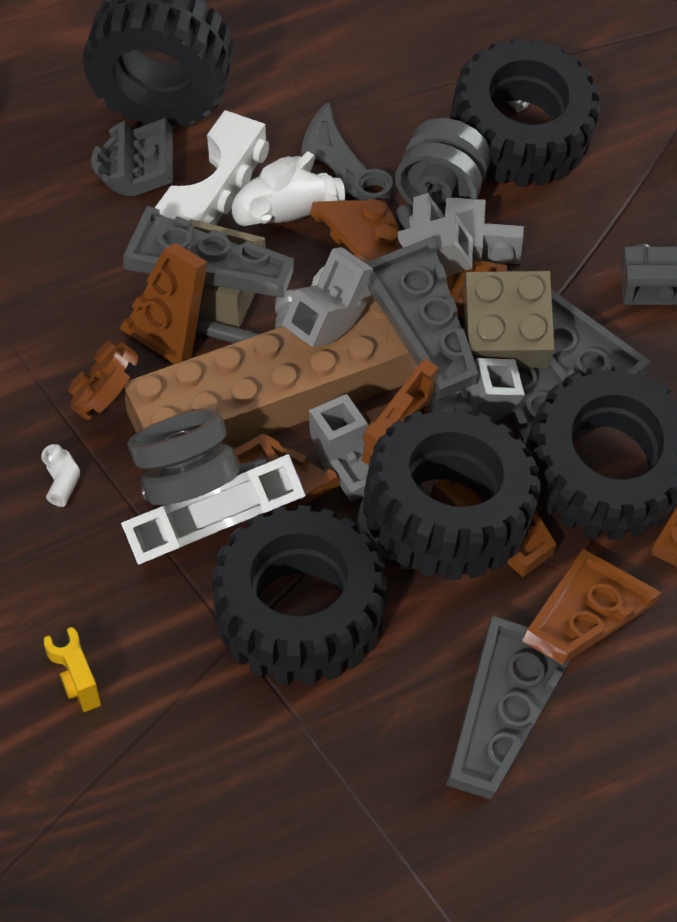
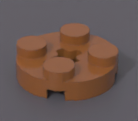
[68,340,138,420]

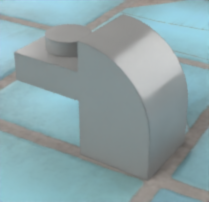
[398,193,473,276]
[445,197,524,264]
[282,247,373,348]
[429,358,525,423]
[309,394,369,502]

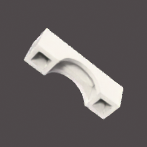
[155,110,269,226]
[121,454,306,565]

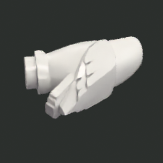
[232,151,345,227]

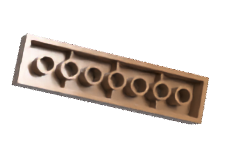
[123,295,462,448]

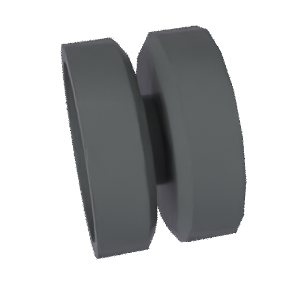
[395,118,492,216]
[127,408,240,505]

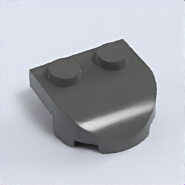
[91,118,173,196]

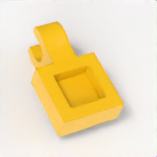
[44,627,101,712]

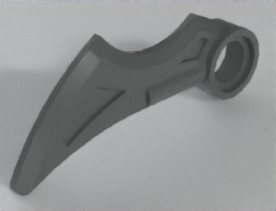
[301,103,393,205]

